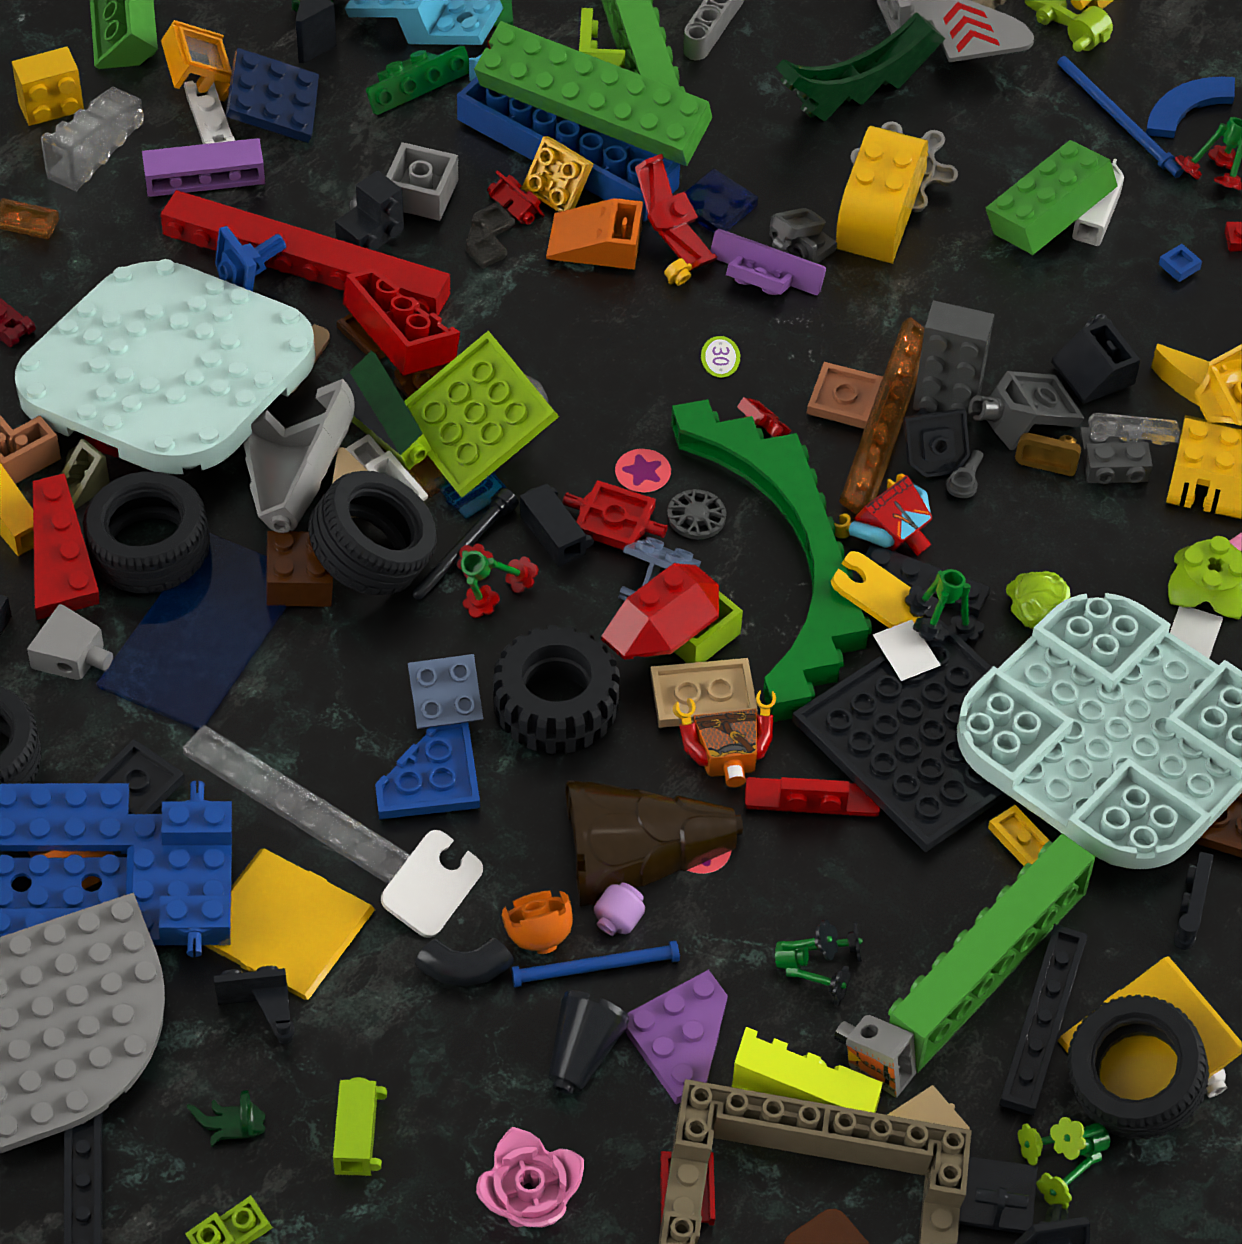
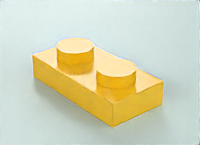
[988,805,1050,866]

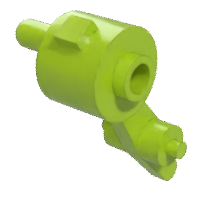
[1025,0,1113,52]

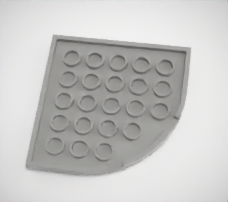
[0,892,165,1153]

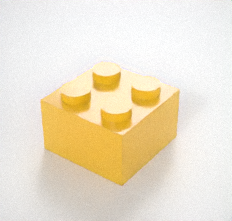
[12,46,84,126]

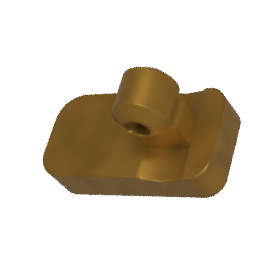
[1015,433,1081,476]

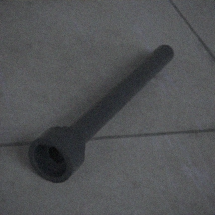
[412,487,519,600]

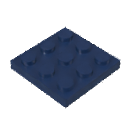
[226,47,319,143]

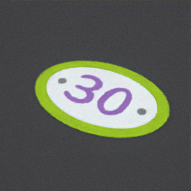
[701,336,740,378]

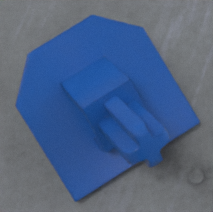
[215,226,286,291]

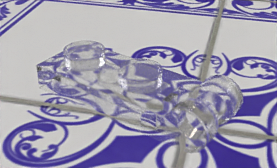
[1088,413,1180,445]

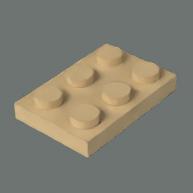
[650,658,758,728]

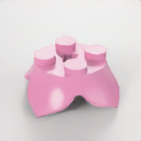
[476,1127,584,1228]

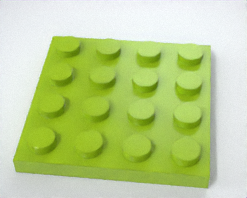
[404,331,559,498]

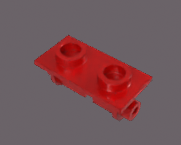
[487,170,545,225]

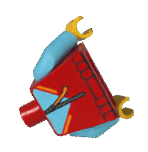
[834,474,932,556]

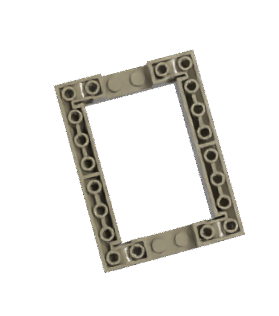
[658,1079,972,1244]

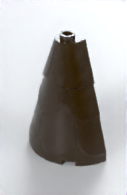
[565,780,743,906]

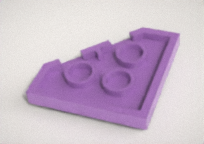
[625,970,728,1104]

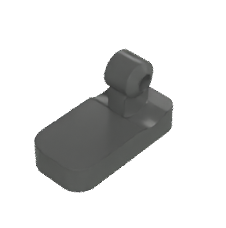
[771,208,826,252]

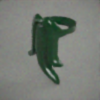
[187,1090,266,1147]

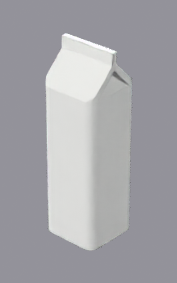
[1072,159,1124,246]

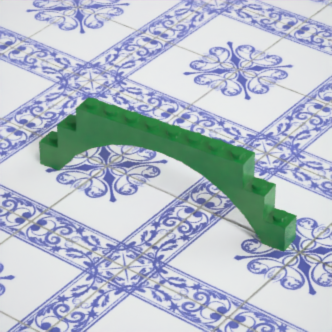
[671,399,872,722]

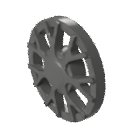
[667,489,726,540]

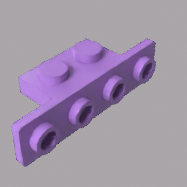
[710,229,826,295]

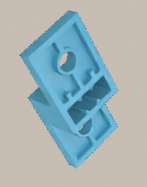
[345,0,503,45]

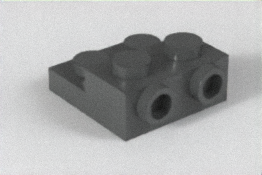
[1079,426,1153,484]

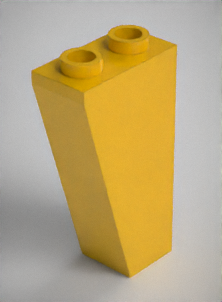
[0,463,34,556]

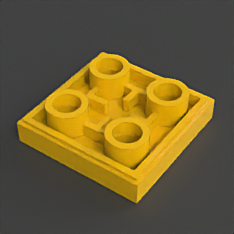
[521,136,594,212]

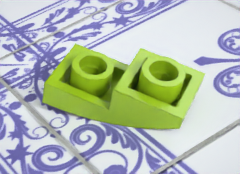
[185,1195,273,1244]

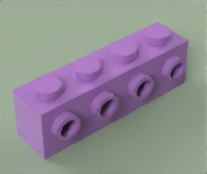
[142,138,265,197]

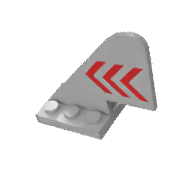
[876,0,1034,62]

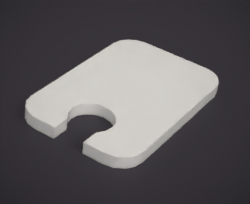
[381,830,483,938]

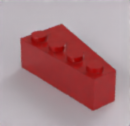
[343,268,460,376]
[33,473,100,620]

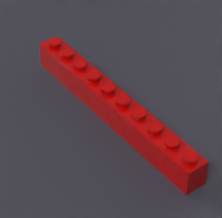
[161,190,451,315]

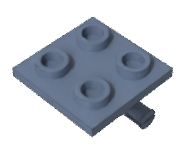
[618,537,701,600]
[408,654,483,729]

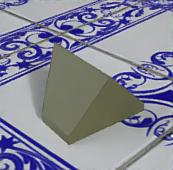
[61,439,110,510]

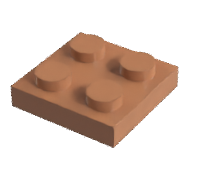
[807,362,883,429]

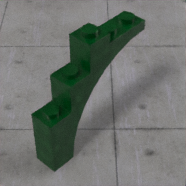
[775,12,946,121]

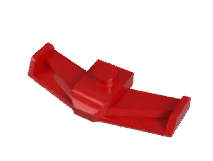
[635,154,718,271]

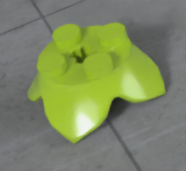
[1168,536,1242,620]

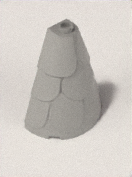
[243,379,355,533]

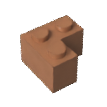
[0,415,61,484]

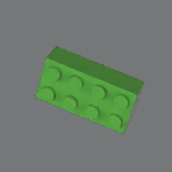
[985,140,1118,255]

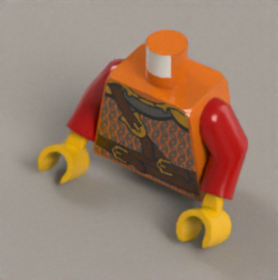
[673,690,776,787]

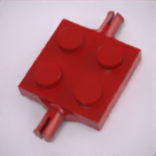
[563,480,668,550]

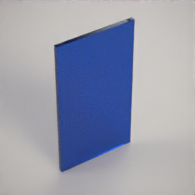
[96,533,287,732]

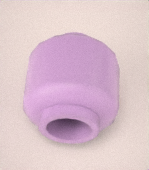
[594,882,645,936]

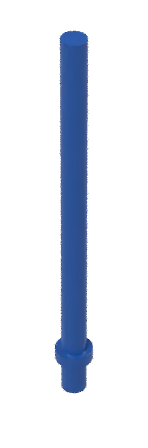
[1057,56,1184,178]

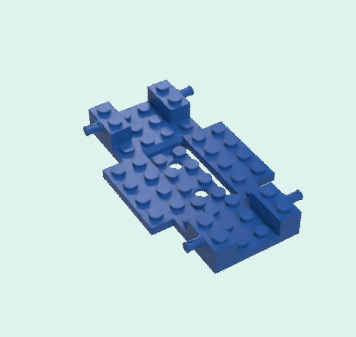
[0,781,232,957]

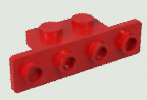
[745,777,880,817]

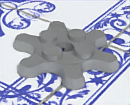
[851,121,958,212]

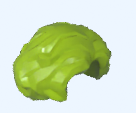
[1006,571,1071,629]

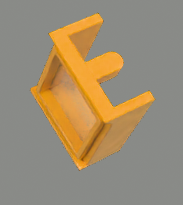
[161,20,232,102]

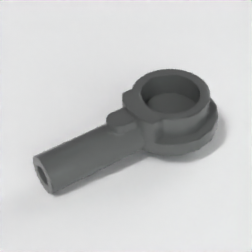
[946,450,983,498]

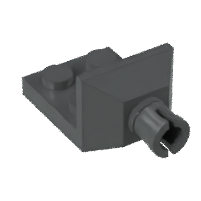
[968,371,1084,450]

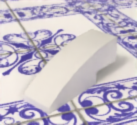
[345,434,428,501]

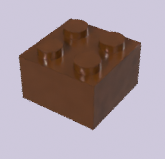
[266,531,333,607]

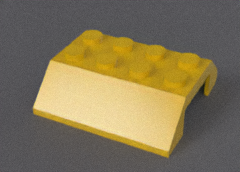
[1166,415,1242,519]

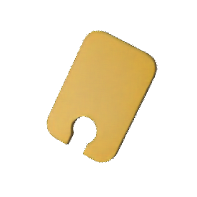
[831,551,923,628]

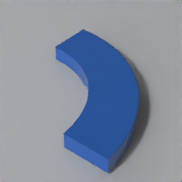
[1146,77,1235,138]

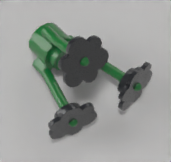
[905,569,984,642]
[775,919,863,1006]

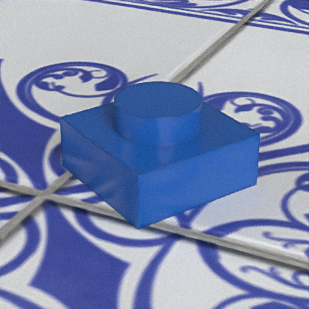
[1158,244,1202,282]

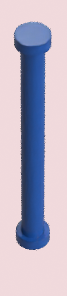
[511,941,680,987]

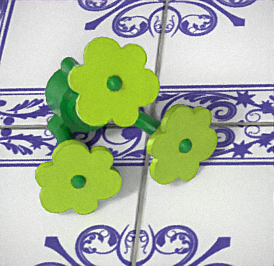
[1018,1117,1110,1210]

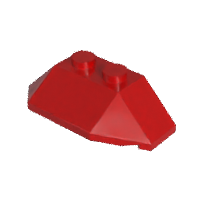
[601,563,719,660]

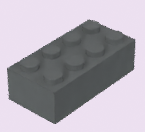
[913,300,994,423]

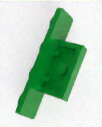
[366,45,469,115]

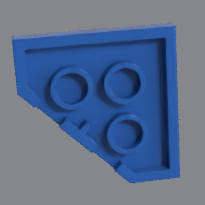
[375,722,480,819]

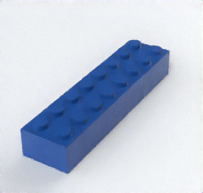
[457,77,680,221]

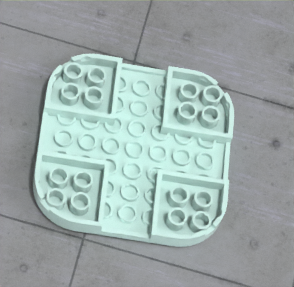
[15,259,316,474]
[957,593,1242,869]

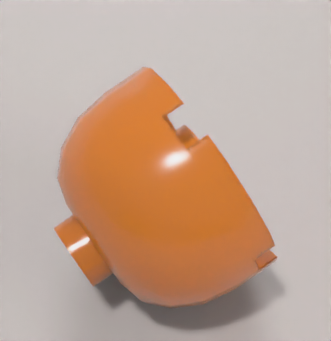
[501,891,573,954]

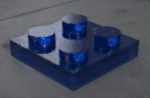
[685,168,758,233]

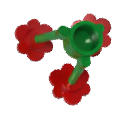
[1175,117,1242,190]
[457,543,538,618]

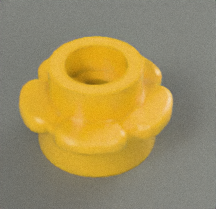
[664,258,692,286]

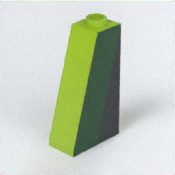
[342,351,431,470]

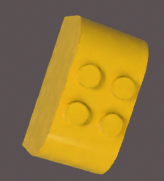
[836,126,928,264]

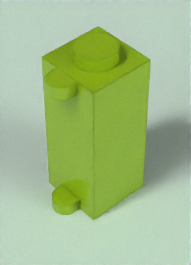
[333,1077,387,1176]

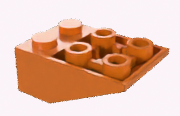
[546,198,643,269]

